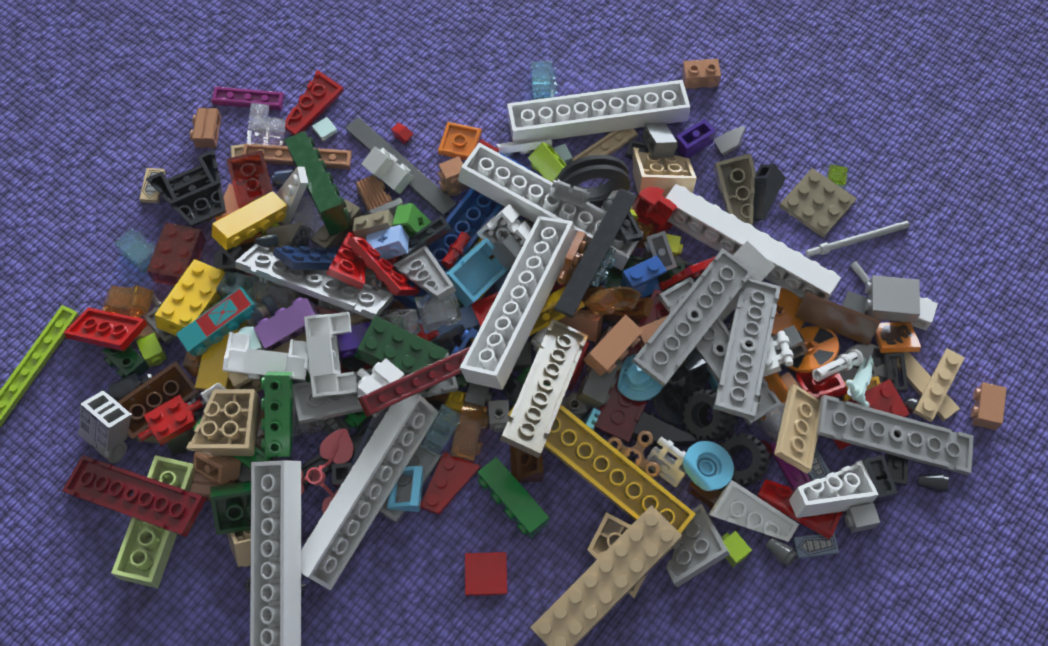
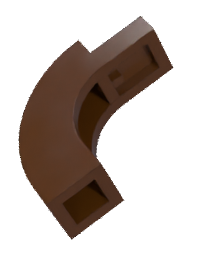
[583,286,654,324]

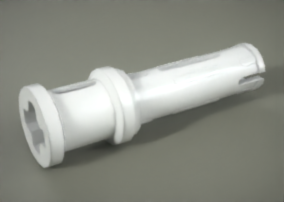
[812,349,864,381]

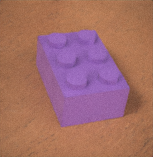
[253,297,321,351]

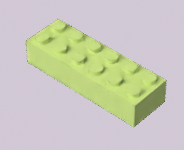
[111,455,195,589]

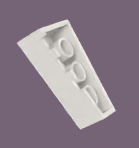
[789,460,878,518]

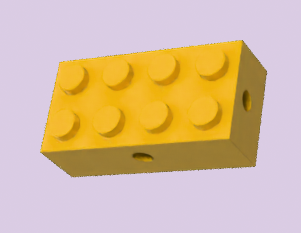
[155,259,230,337]

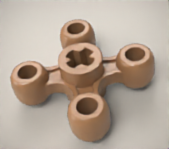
[608,430,661,478]

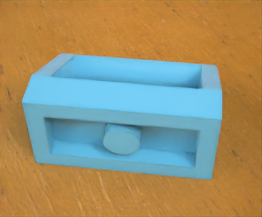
[387,466,424,512]

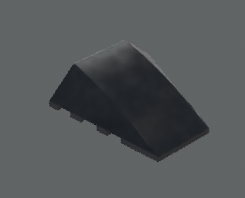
[146,150,226,227]

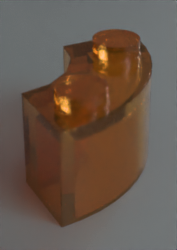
[102,285,154,318]
[584,286,642,315]
[450,402,489,461]

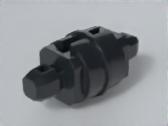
[107,373,153,402]

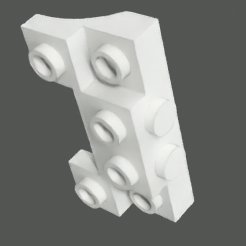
[304,312,358,398]
[222,332,309,381]

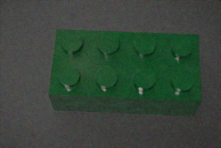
[355,316,448,392]
[210,481,251,535]

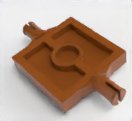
[557,231,587,284]

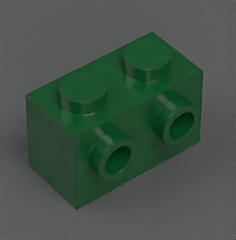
[102,345,149,378]

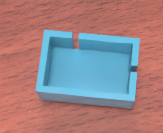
[446,237,511,307]

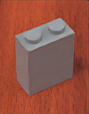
[865,275,920,323]

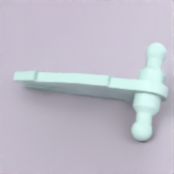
[846,355,874,407]

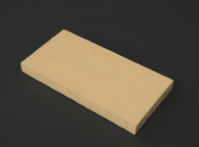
[774,384,820,473]

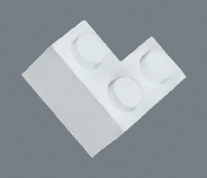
[361,147,414,194]

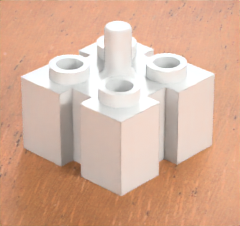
[477,204,531,247]
[357,359,404,418]

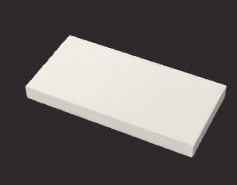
[719,240,776,322]

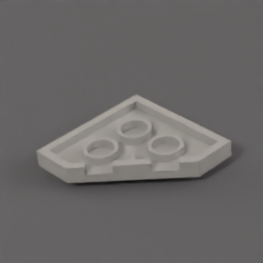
[666,504,730,587]

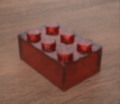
[226,150,274,209]
[147,222,206,285]

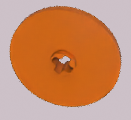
[771,287,805,336]

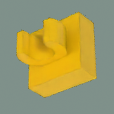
[445,391,467,414]

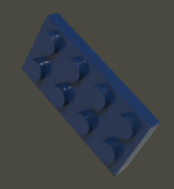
[273,245,340,270]

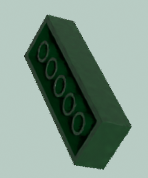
[284,131,351,237]

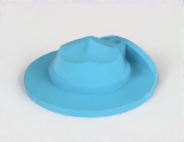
[617,354,663,401]
[683,441,734,491]

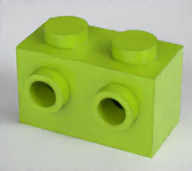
[528,143,567,183]

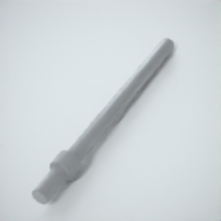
[805,221,910,257]

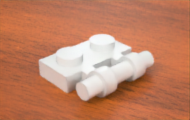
[763,331,794,377]
[647,437,686,488]

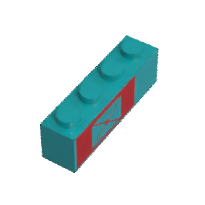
[176,287,256,357]

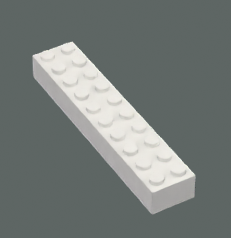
[507,80,690,144]
[458,143,643,270]
[666,184,841,300]
[460,216,577,390]
[301,394,439,591]
[250,460,301,646]

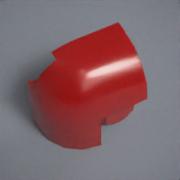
[632,186,677,234]
[795,372,847,400]

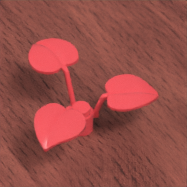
[301,428,354,514]

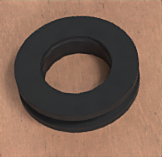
[558,155,630,208]

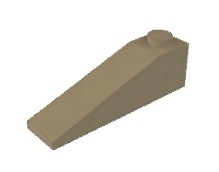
[713,153,756,226]

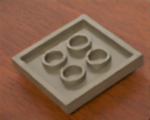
[779,168,857,238]

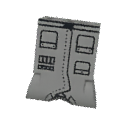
[77,391,131,463]

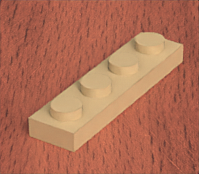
[913,348,965,422]

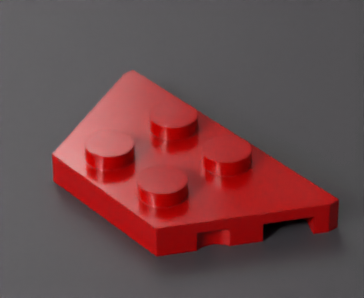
[658,256,716,291]

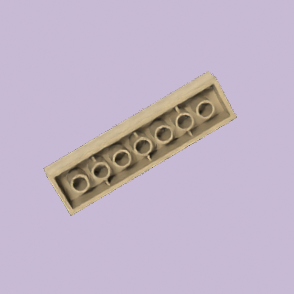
[530,505,683,646]

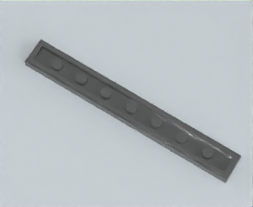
[345,117,457,217]

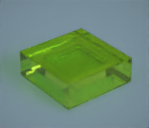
[827,164,848,186]

